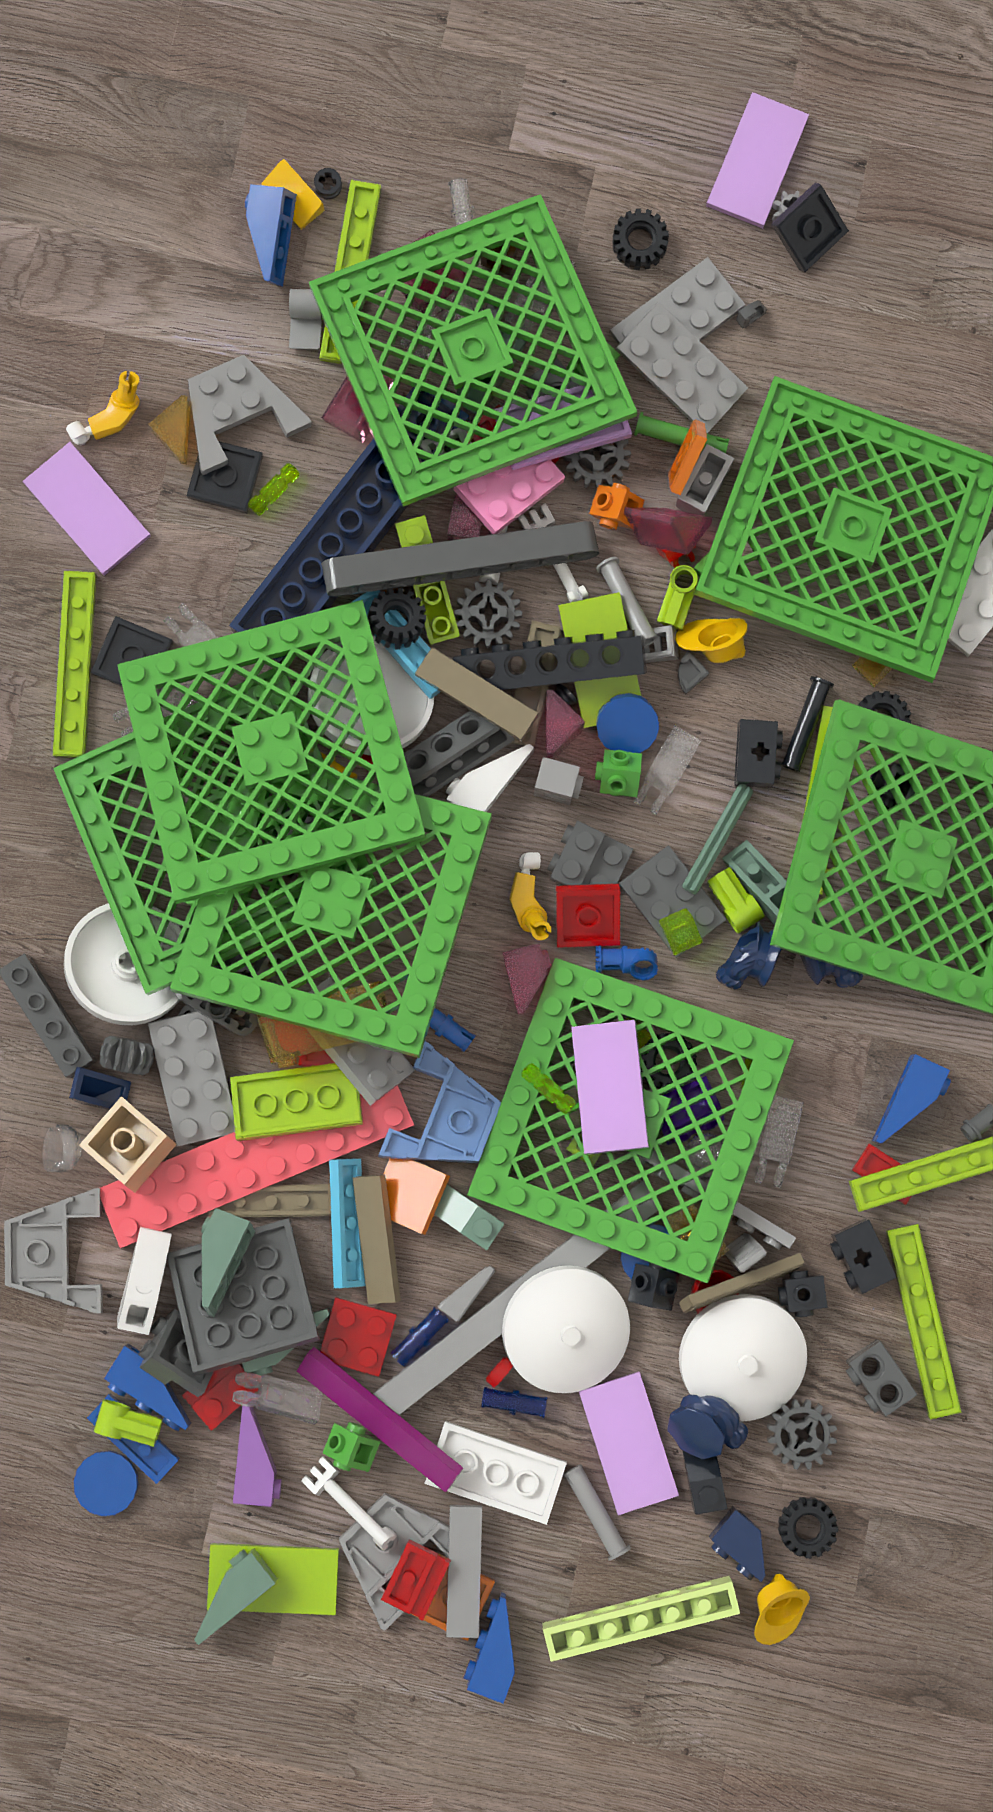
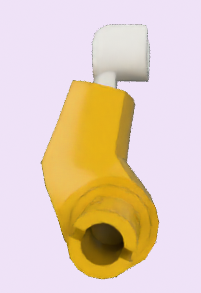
[66,371,140,445]
[509,852,551,940]

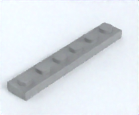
[630,1151,796,1250]

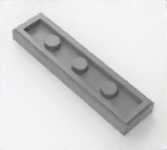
[446,1505,482,1638]

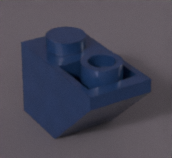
[709,1506,765,1582]

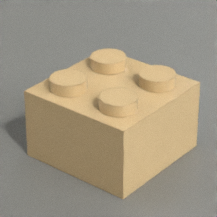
[79,1097,177,1193]

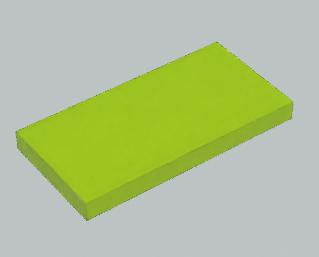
[558,592,641,728]
[230,1063,363,1141]
[207,1543,339,1615]

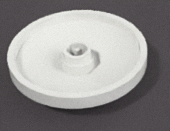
[308,636,434,755]
[64,904,181,1025]
[502,1265,630,1393]
[679,1294,807,1421]

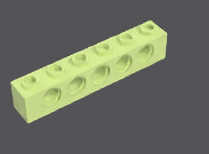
[542,1576,740,1662]

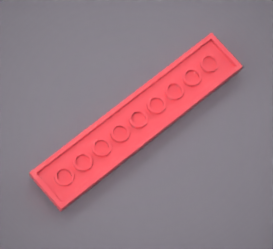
[100,1085,415,1248]

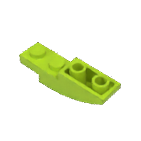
[395,515,460,645]

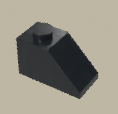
[682,1450,727,1515]

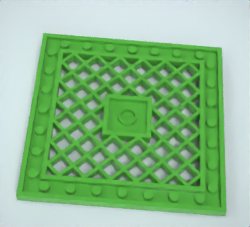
[309,194,637,507]
[694,376,993,683]
[117,600,426,904]
[53,669,378,996]
[770,699,993,1015]
[170,767,492,1058]
[467,958,794,1284]

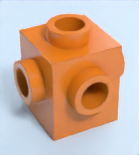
[589,483,645,530]

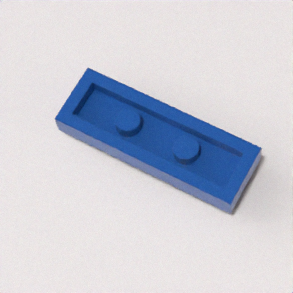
[87,1393,180,1484]

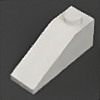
[446,744,534,812]

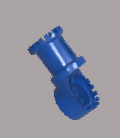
[595,946,658,980]

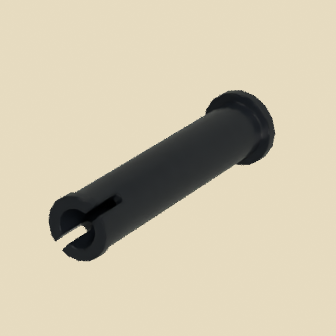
[781,676,834,772]

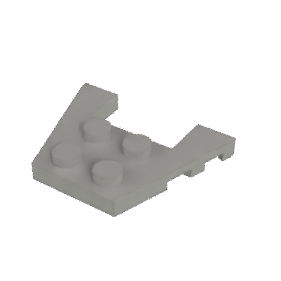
[188,355,312,475]
[4,1188,103,1314]
[339,1493,449,1631]

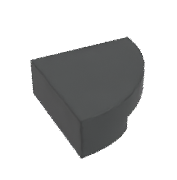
[736,300,767,329]
[678,650,709,695]

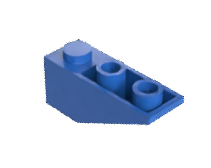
[104,1344,191,1431]
[463,1592,515,1704]

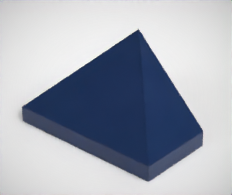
[69,1067,131,1110]

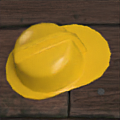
[675,618,748,663]
[754,1574,810,1645]

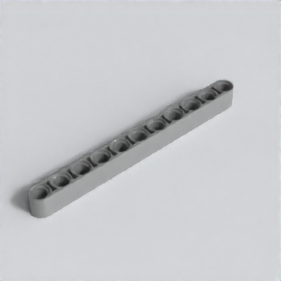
[373,1180,663,1415]

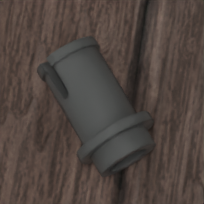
[960,1104,993,1142]

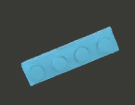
[353,590,441,699]
[329,1159,366,1288]

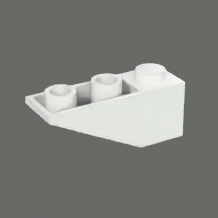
[117,1227,172,1335]

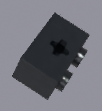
[734,719,783,788]
[829,1219,897,1294]

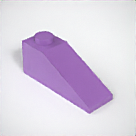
[233,1403,282,1507]

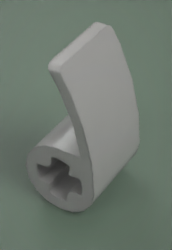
[289,289,322,350]

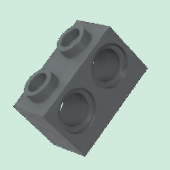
[845,1339,917,1417]

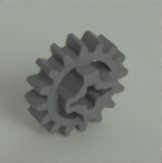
[563,439,631,490]
[455,579,522,649]
[767,1399,837,1470]

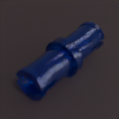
[390,1307,449,1367]
[481,1387,548,1418]

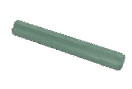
[682,784,753,894]

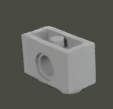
[675,444,734,521]
[534,757,584,805]

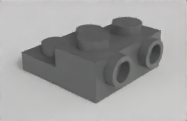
[547,821,633,886]
[139,1309,214,1397]

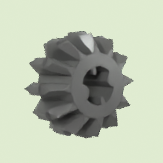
[99,1036,154,1075]

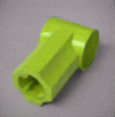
[657,565,699,630]
[707,867,765,934]
[94,1399,163,1447]

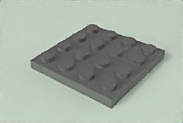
[167,1218,320,1376]

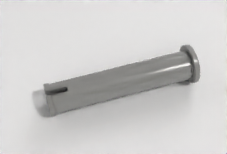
[596,557,658,647]
[563,1464,631,1561]

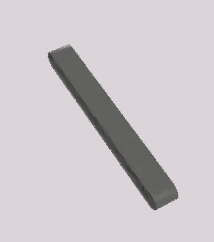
[321,521,599,597]

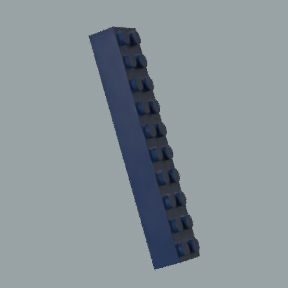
[229,387,470,664]

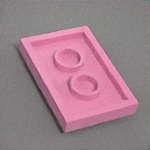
[453,460,565,534]

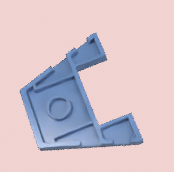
[378,1041,501,1163]

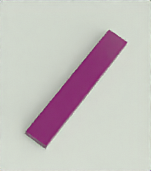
[296,1347,463,1493]

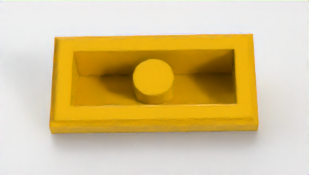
[261,159,325,230]

